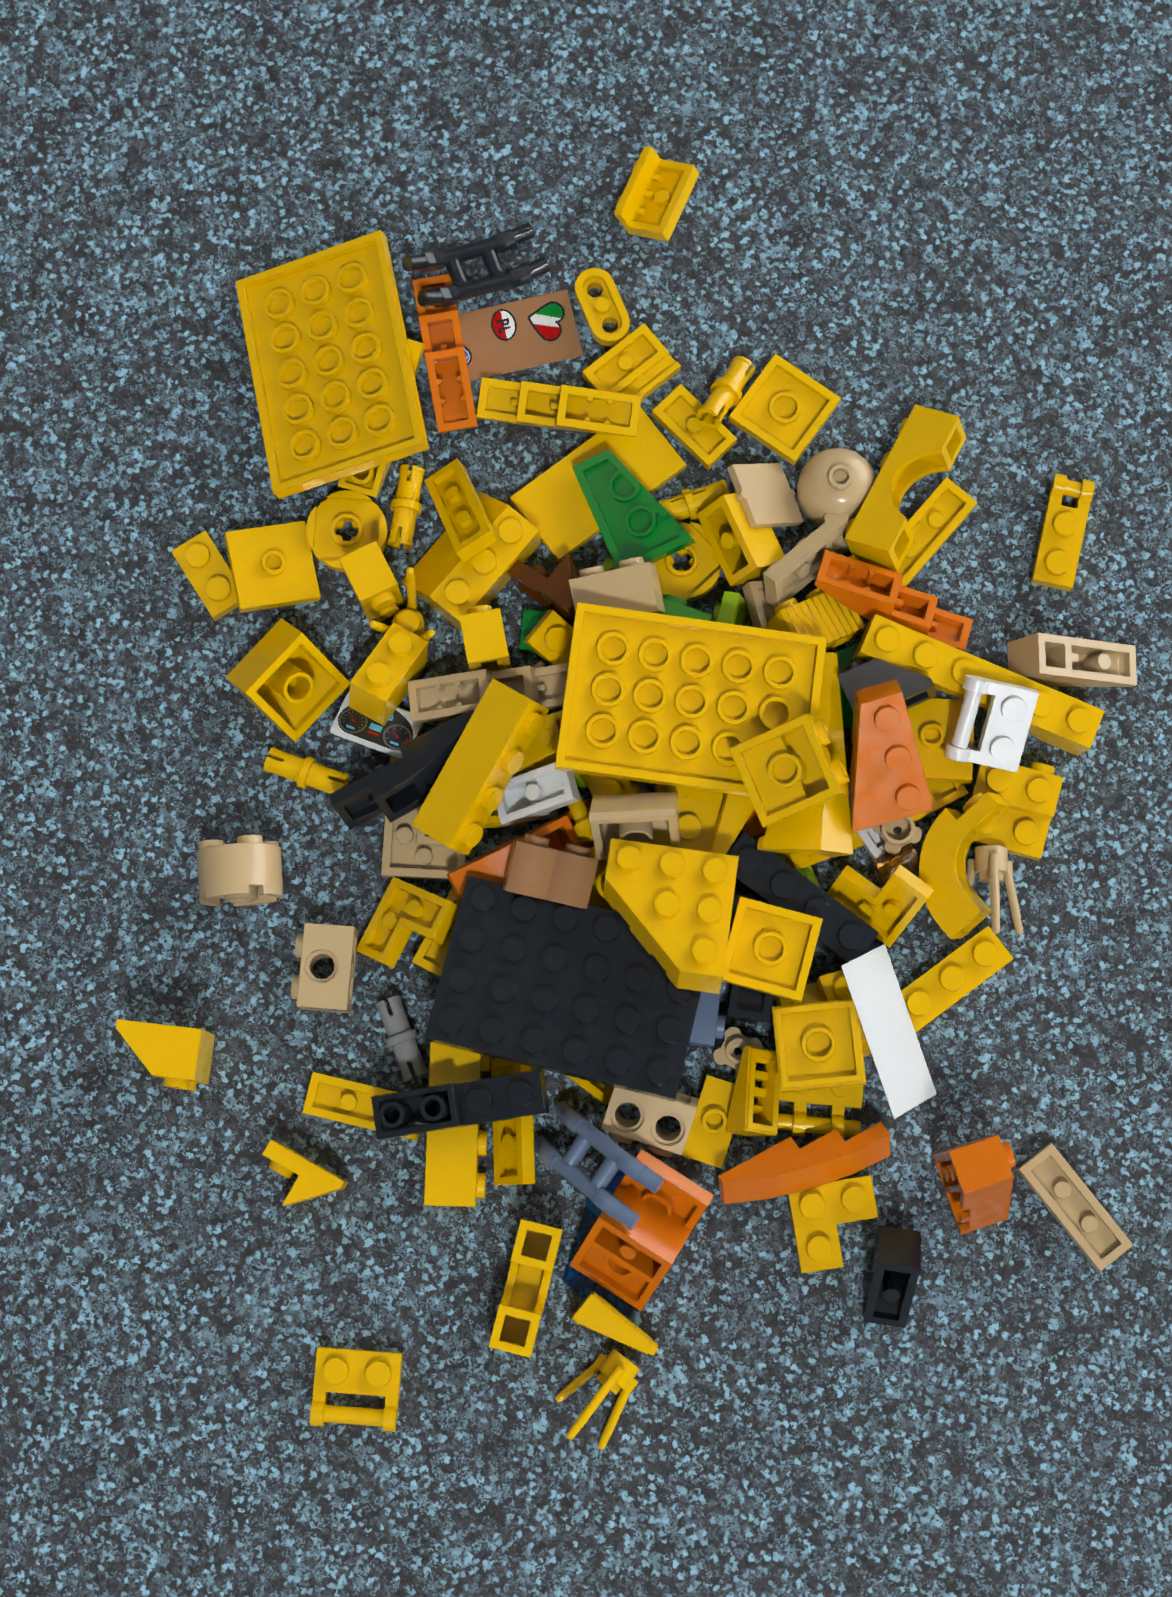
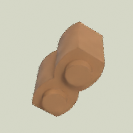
[503,833,599,909]

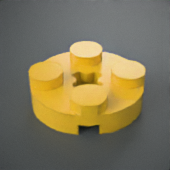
[306,490,388,573]
[653,522,721,603]

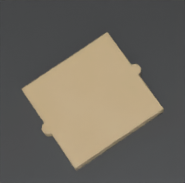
[727,463,804,528]

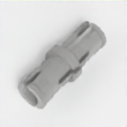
[375,995,429,1083]

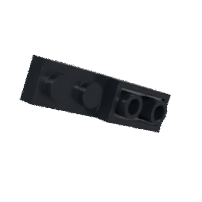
[329,709,474,829]
[371,1070,550,1139]

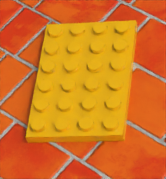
[235,230,429,499]
[554,602,827,797]

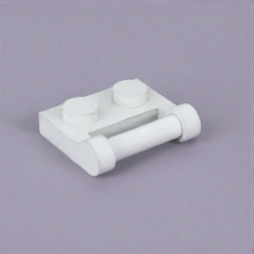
[944,675,1039,773]

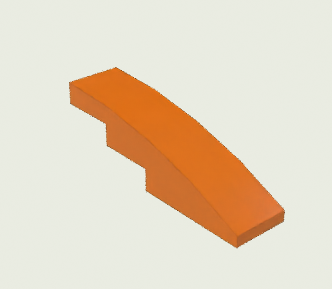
[412,274,478,434]
[814,550,973,651]
[718,1122,890,1204]

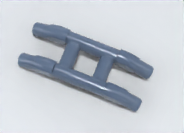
[534,1101,665,1230]

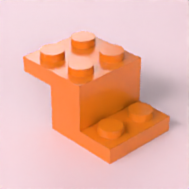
[570,1149,714,1311]

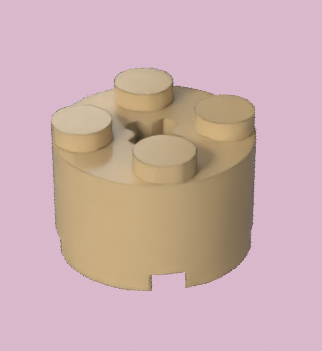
[197,835,284,906]

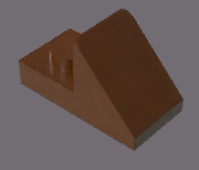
[508,554,580,624]

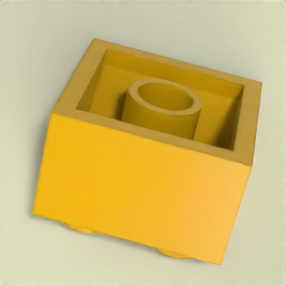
[225,618,350,742]
[116,1019,215,1091]

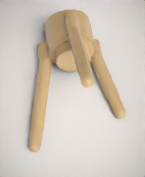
[967,845,1023,935]

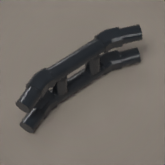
[402,222,550,307]

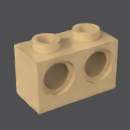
[601,1087,699,1157]

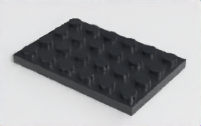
[424,876,701,1102]

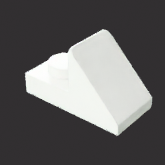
[497,762,580,825]

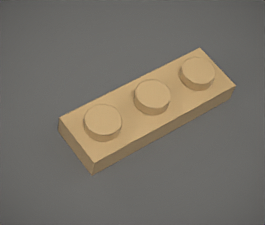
[1016,1143,1133,1272]

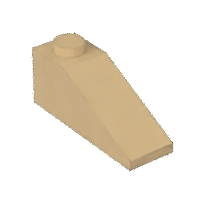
[1007,633,1137,687]

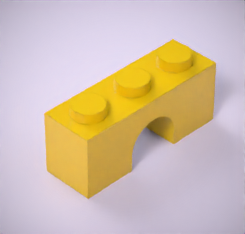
[489,1219,564,1358]

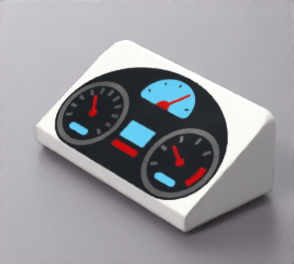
[330,693,424,759]

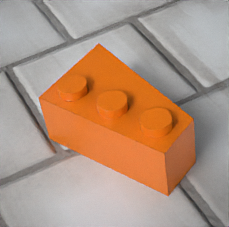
[849,679,934,833]
[932,1135,1016,1235]

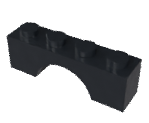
[726,831,879,965]

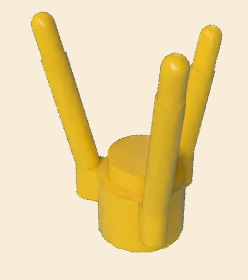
[369,567,435,642]
[555,1348,640,1450]

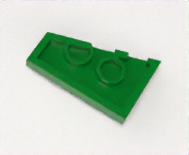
[572,449,696,569]

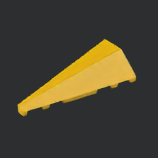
[757,652,853,857]

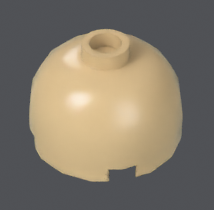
[797,447,876,527]

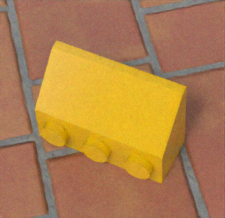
[401,492,541,632]

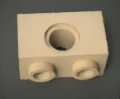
[291,923,359,1013]

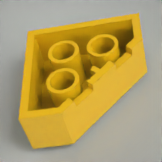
[603,838,739,994]

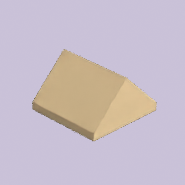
[589,791,681,860]

